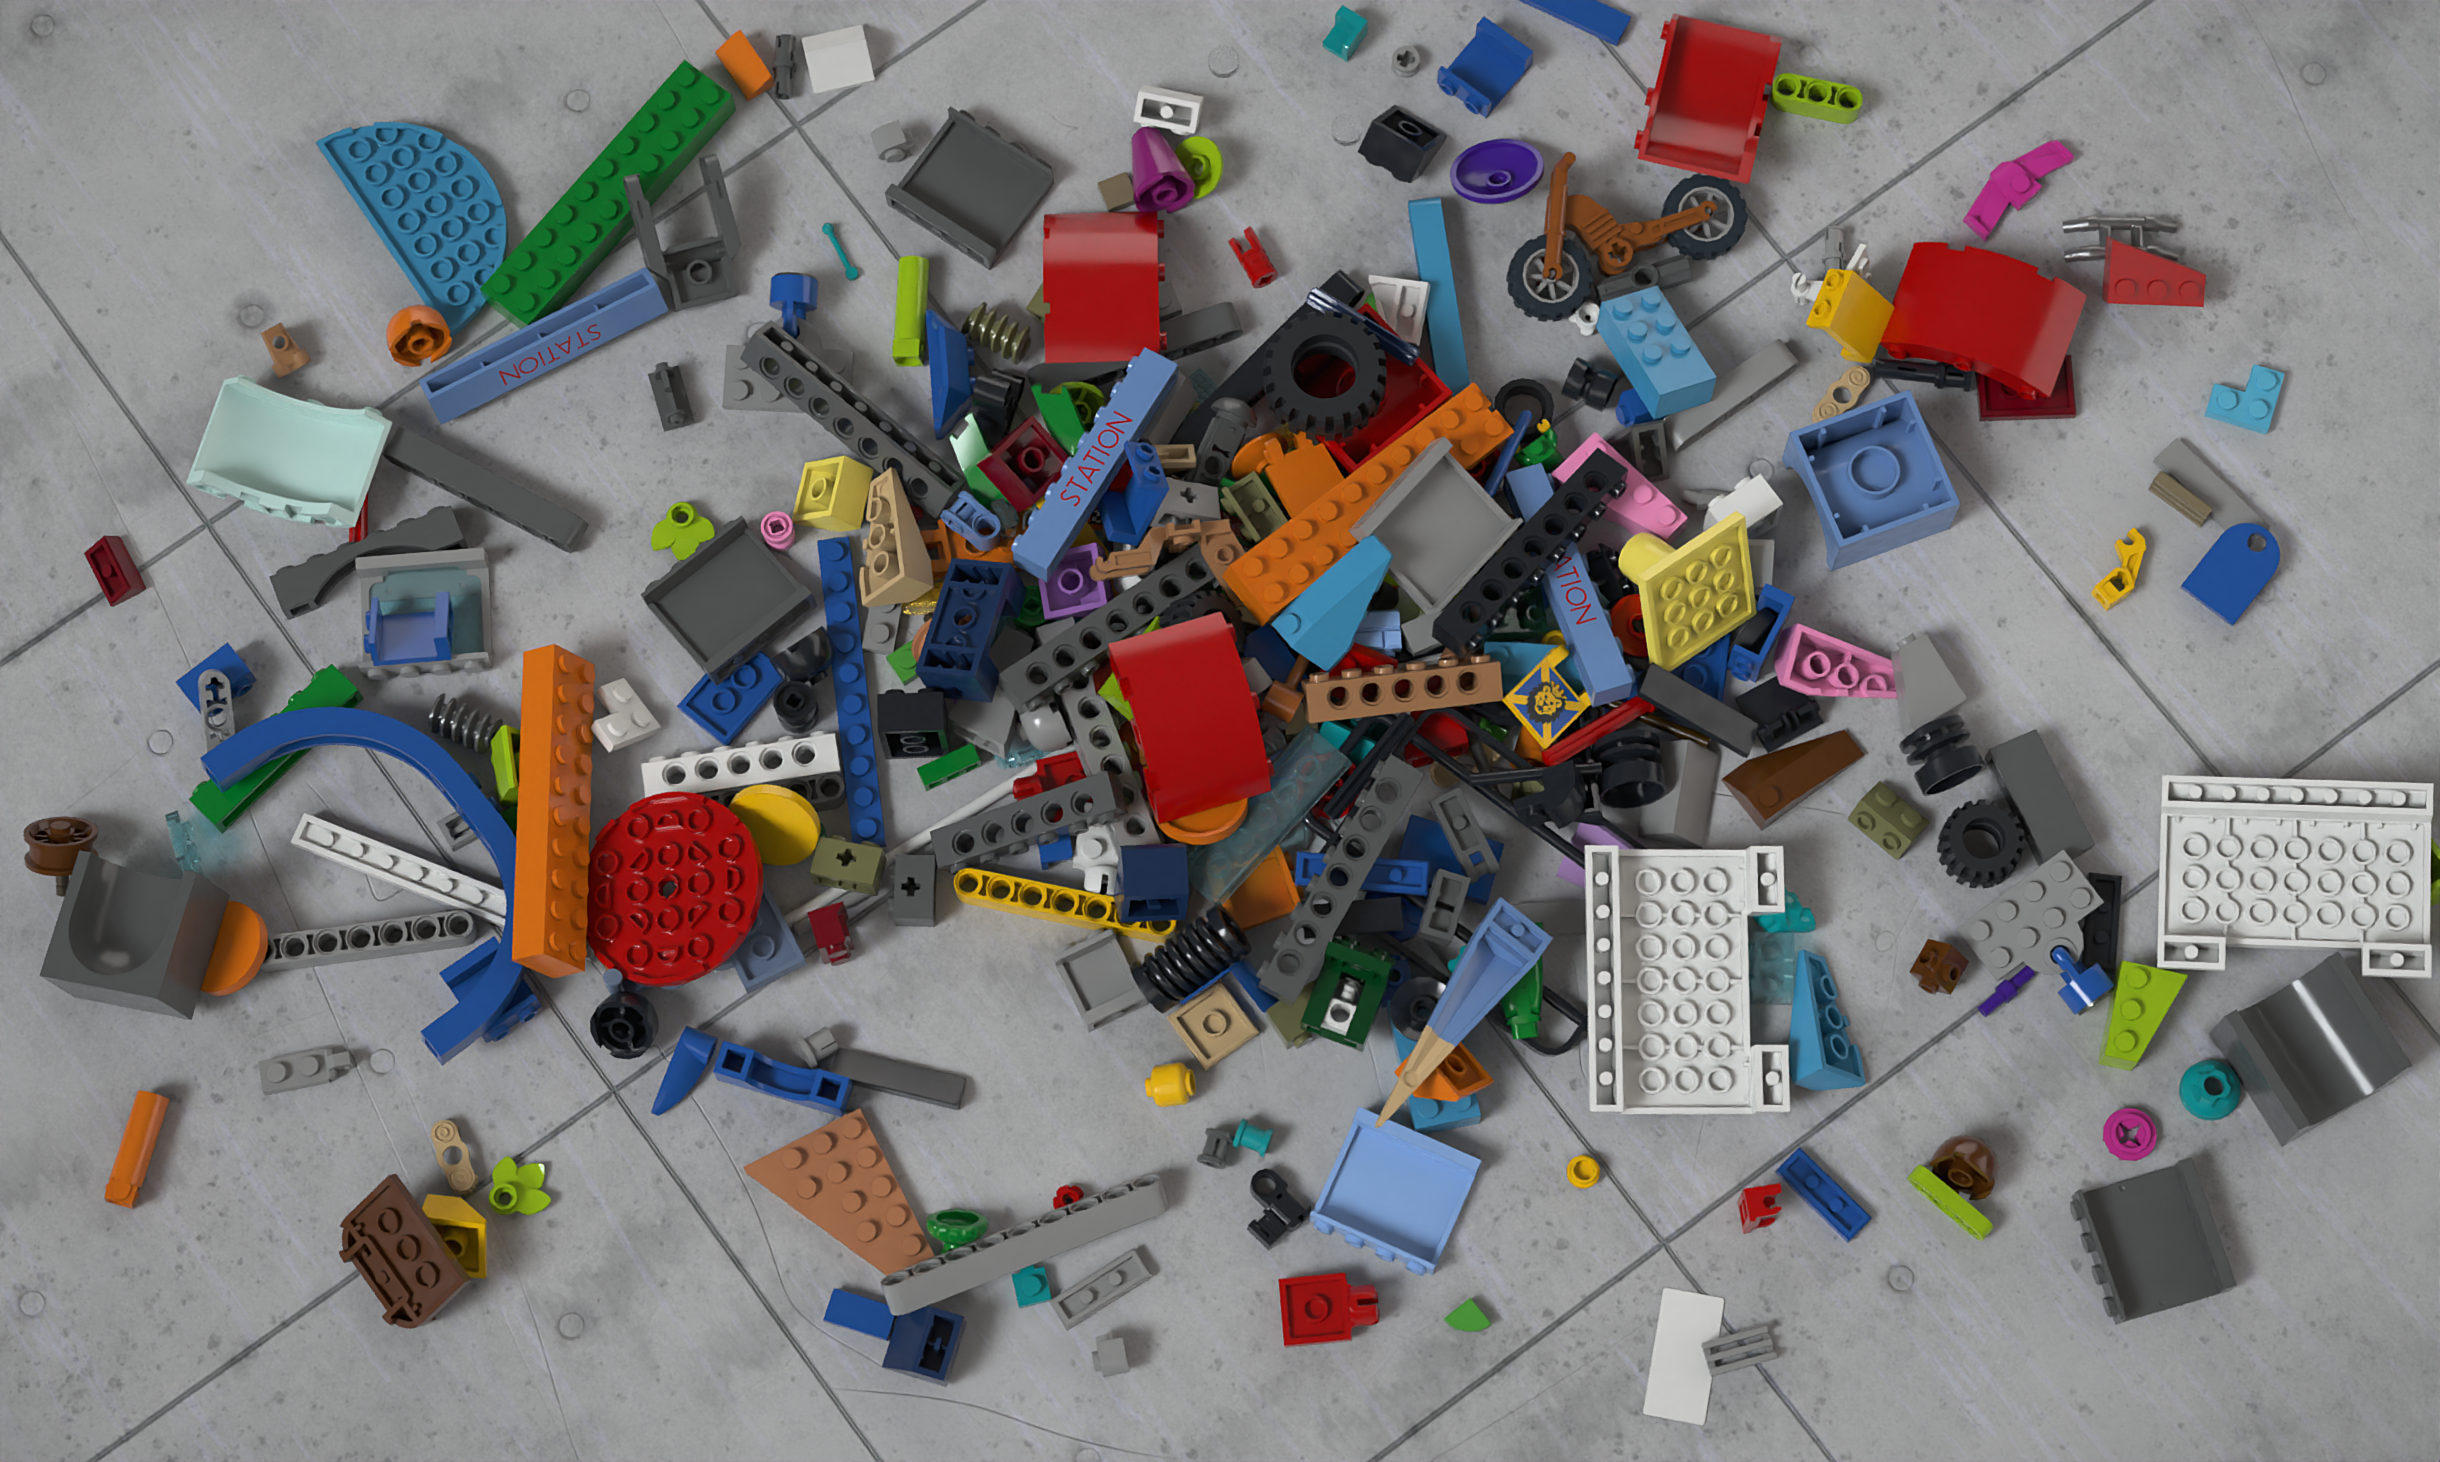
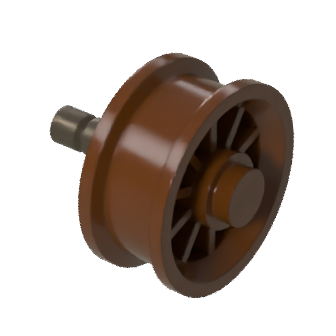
[23,816,99,897]

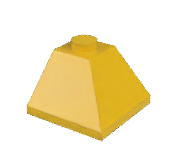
[422,1194,487,1279]

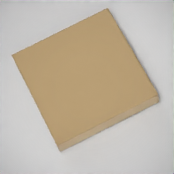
[1167,980,1259,1072]

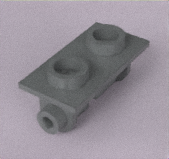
[648,362,695,432]

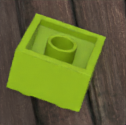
[491,725,520,808]

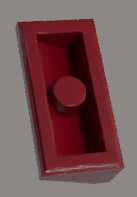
[84,535,146,607]

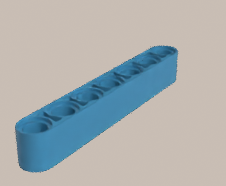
[1408,197,1470,398]

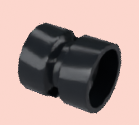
[1561,357,1619,412]
[773,681,819,734]

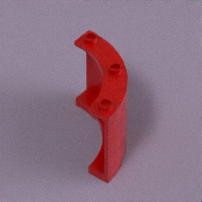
[1633,13,1783,184]
[1043,211,1167,363]
[1879,242,2087,400]
[1108,611,1274,824]

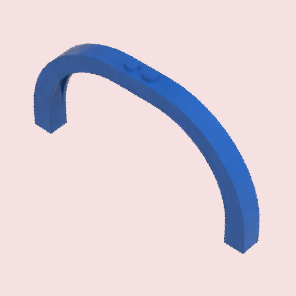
[200,707,527,1066]

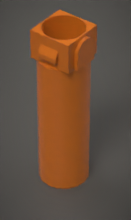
[104,1090,170,1209]

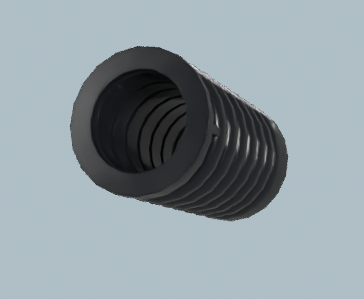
[1130,904,1252,1014]

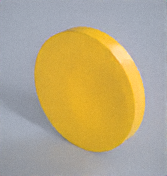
[728,784,821,866]

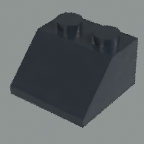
[1358,105,1447,184]

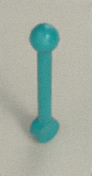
[822,223,858,281]

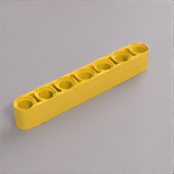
[954,868,1177,943]

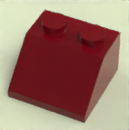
[976,415,1069,512]

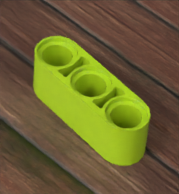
[1770,73,1863,124]

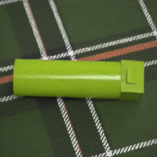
[892,255,930,367]

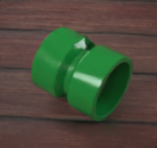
[1013,586,1055,639]

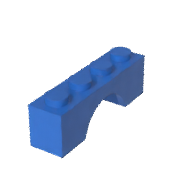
[713,1041,853,1117]

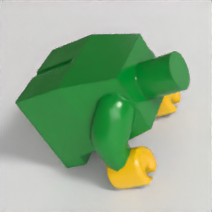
[1513,419,1565,474]

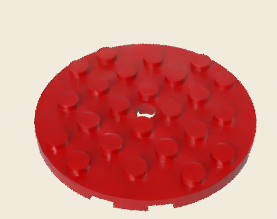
[586,791,763,987]

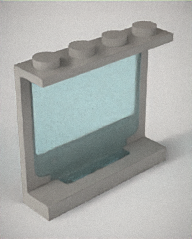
[355,547,493,681]

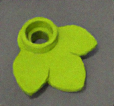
[651,502,715,561]
[488,1156,551,1216]

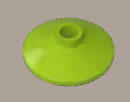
[1174,136,1224,199]

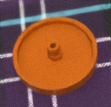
[1154,798,1248,845]
[201,901,268,996]

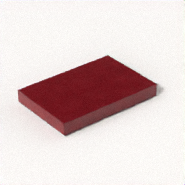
[1975,355,2076,422]

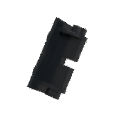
[1586,543,1635,610]

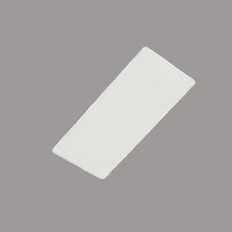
[1643,1288,1724,1425]

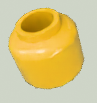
[1145,1062,1196,1107]

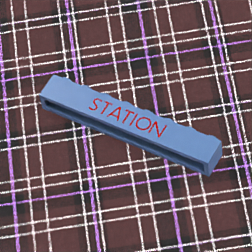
[418,267,669,425]
[1011,347,1178,583]
[1503,463,1635,707]

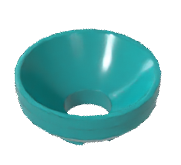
[2179,1060,2241,1121]

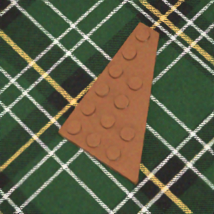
[743,1108,935,1276]

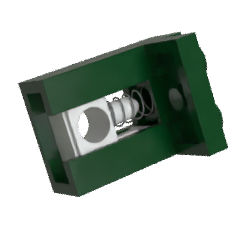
[1300,936,1396,1052]

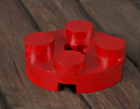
[1609,594,1649,660]

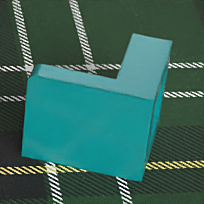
[1322,5,1368,62]

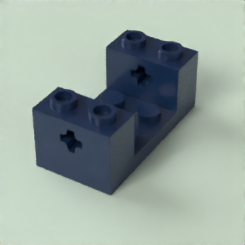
[915,558,1028,703]

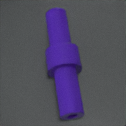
[1977,965,2035,1017]

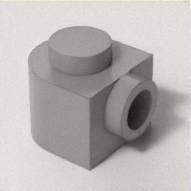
[871,120,914,163]
[1091,1333,1130,1377]

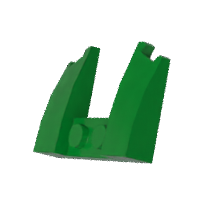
[949,384,1087,510]

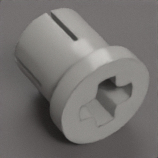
[795,1027,839,1069]

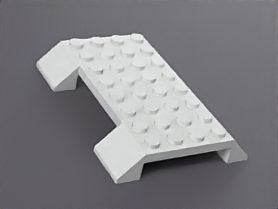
[2157,775,2433,979]
[1584,845,1790,1115]

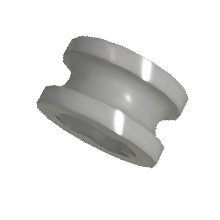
[1392,46,1420,78]

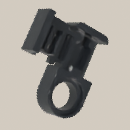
[1247,1169,1312,1250]

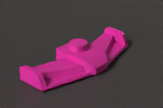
[1962,140,2074,242]

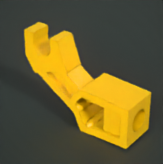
[2091,527,2146,611]

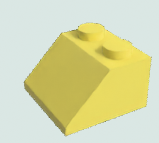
[792,456,874,532]

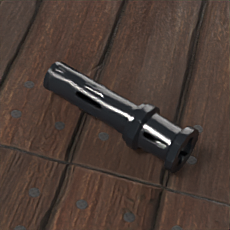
[1874,358,1972,392]

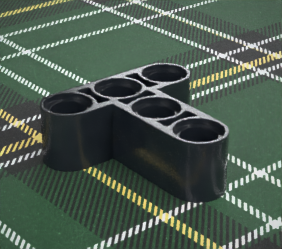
[972,368,1025,449]

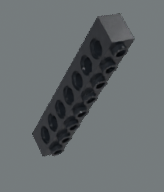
[1432,448,1628,659]

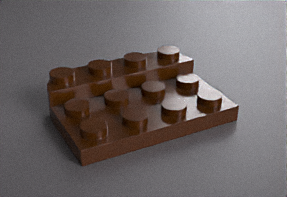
[338,1174,472,1329]

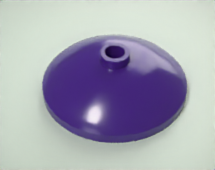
[1450,139,1544,205]

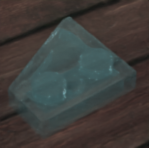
[165,811,204,877]

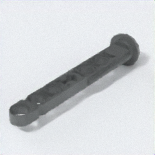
[1136,397,1258,612]

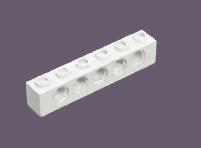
[641,731,843,798]

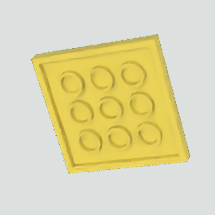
[1619,511,1757,672]

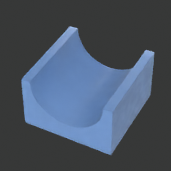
[1782,389,1960,572]

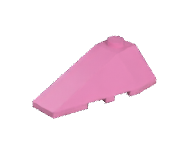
[1773,623,1897,699]

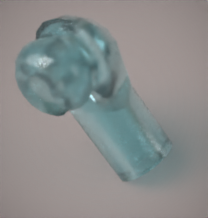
[993,745,1044,770]

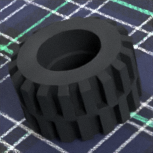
[1159,590,1247,657]
[1937,799,2025,889]

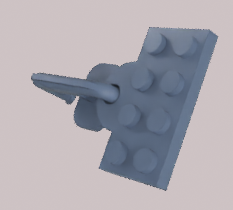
[603,878,807,995]

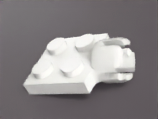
[1072,803,1143,897]

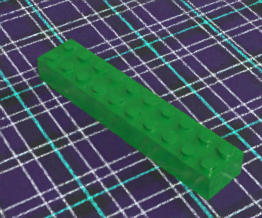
[480,59,736,329]

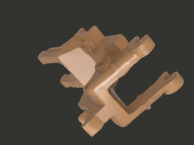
[1089,519,1280,616]

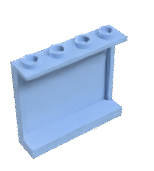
[1310,1107,1481,1276]

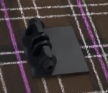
[1735,676,1824,753]

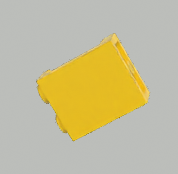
[1806,269,1895,363]

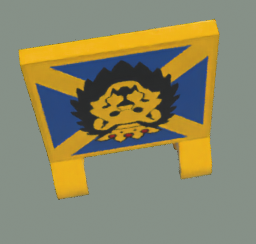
[1502,644,1591,749]

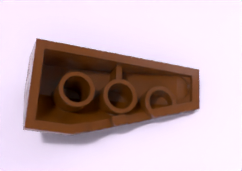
[1721,730,1865,831]

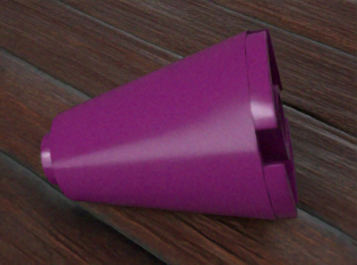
[1131,127,1195,214]

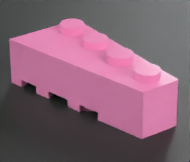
[1551,432,1688,545]

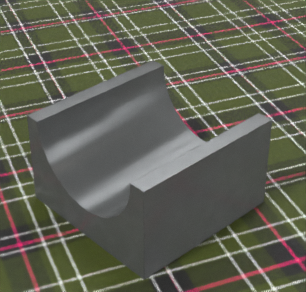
[2210,952,2413,1147]

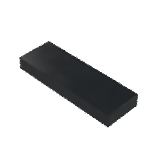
[2081,872,2122,974]
[1303,896,1404,940]

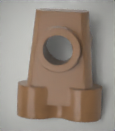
[260,322,311,379]

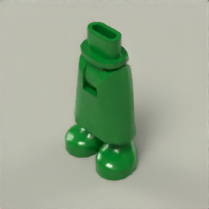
[1500,922,1544,1039]

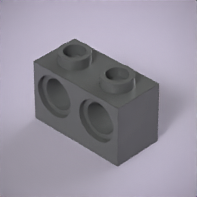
[1416,869,1471,947]

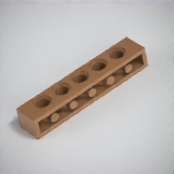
[1301,653,1503,723]

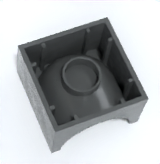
[39,850,230,1020]

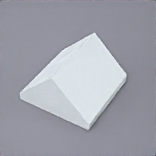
[801,25,875,96]

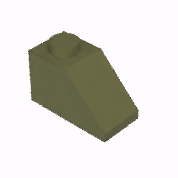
[1266,978,1317,1050]

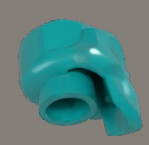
[1751,887,1816,936]

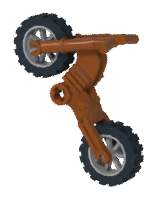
[1506,152,1748,322]

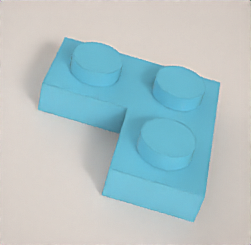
[2204,364,2285,435]

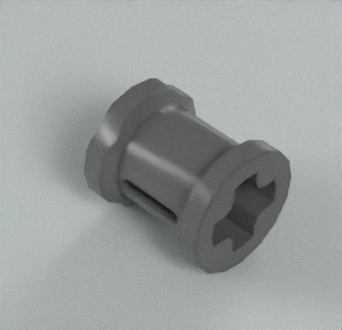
[1197,1128,1235,1170]

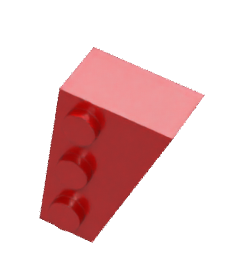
[2102,236,2206,307]

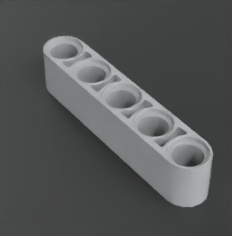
[1662,339,1800,452]

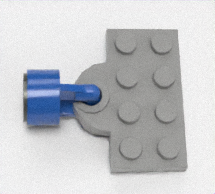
[722,272,854,413]
[1957,849,2115,1016]

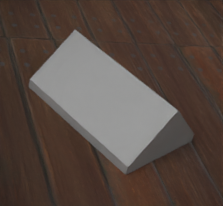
[1638,740,1718,849]

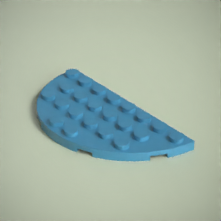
[315,122,508,337]

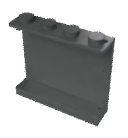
[2070,1157,2237,1325]

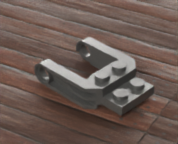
[623,154,742,312]

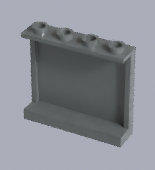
[885,106,1054,270]
[641,515,817,686]

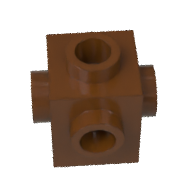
[1910,939,1969,995]

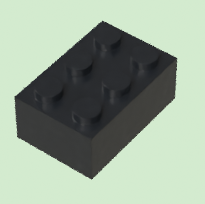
[877,688,950,760]

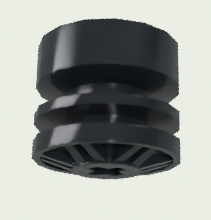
[1899,715,1986,796]
[1592,729,1667,809]

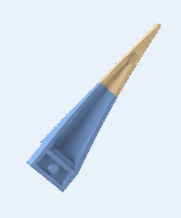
[1375,897,1553,1128]

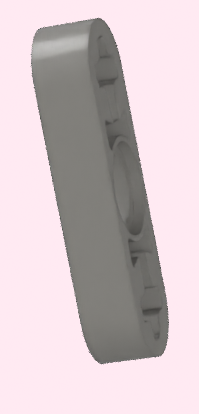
[198,669,235,753]

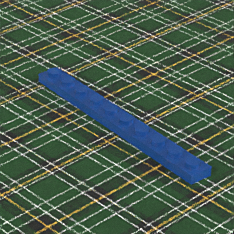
[817,536,886,847]

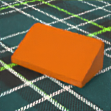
[715,30,774,101]

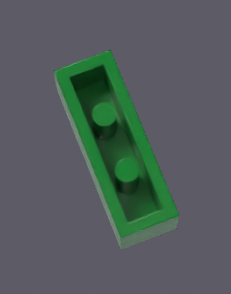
[916,743,982,792]

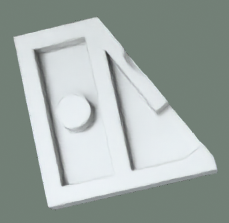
[1368,275,1431,347]

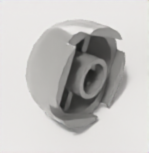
[1015,695,1074,752]

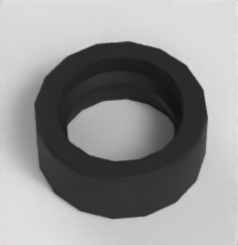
[1493,378,1554,443]

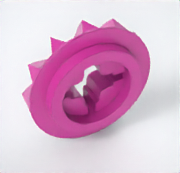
[2102,1108,2157,1162]

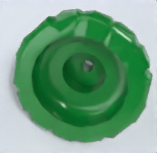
[927,1208,989,1254]

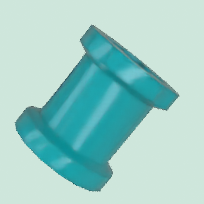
[1233,1118,1274,1158]

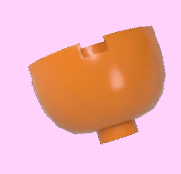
[386,305,452,367]

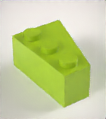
[2098,960,2188,1071]

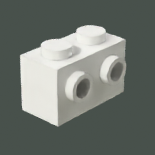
[1133,85,1204,135]

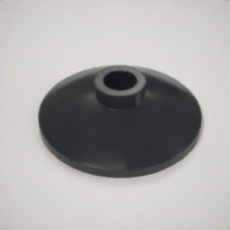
[1390,977,1446,1042]

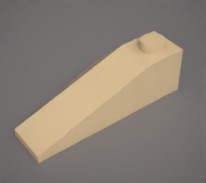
[859,467,934,607]

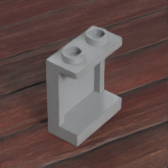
[1053,928,1148,1033]

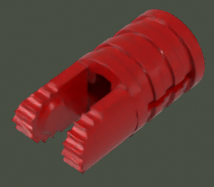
[1228,226,1278,289]

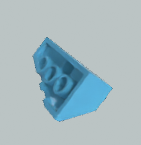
[1271,533,1394,672]
[1484,642,1585,694]

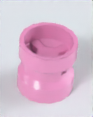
[761,511,796,552]

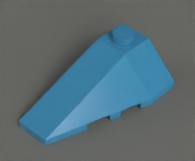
[1788,949,1866,1091]

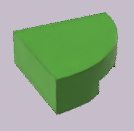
[1478,717,1512,742]
[1444,1298,1491,1332]

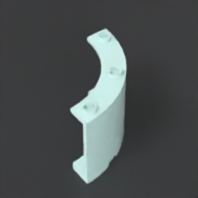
[186,375,392,528]

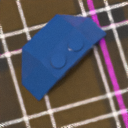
[925,309,976,440]

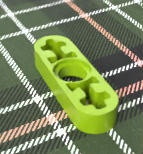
[1907,1165,1994,1241]

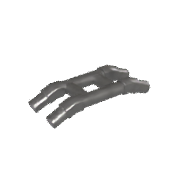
[2063,216,2179,263]

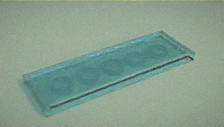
[1187,725,1353,906]

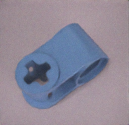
[940,491,1001,551]

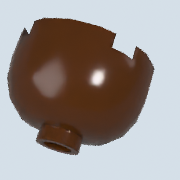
[1929,1135,1999,1200]

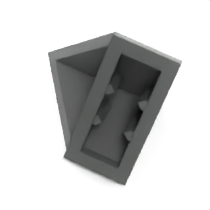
[1606,419,1670,483]

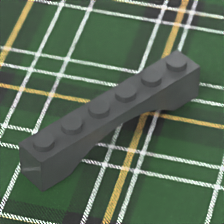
[269,505,469,620]

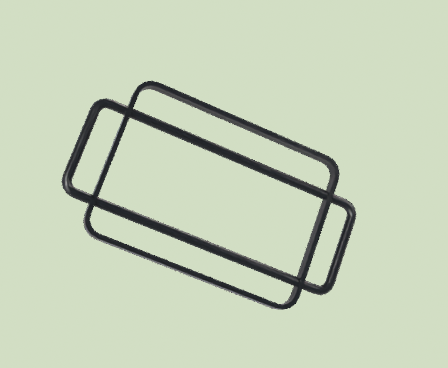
[1299,707,1647,1057]

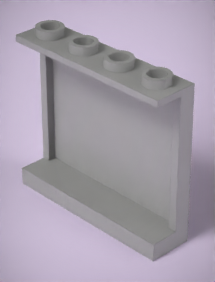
[1348,437,1523,615]

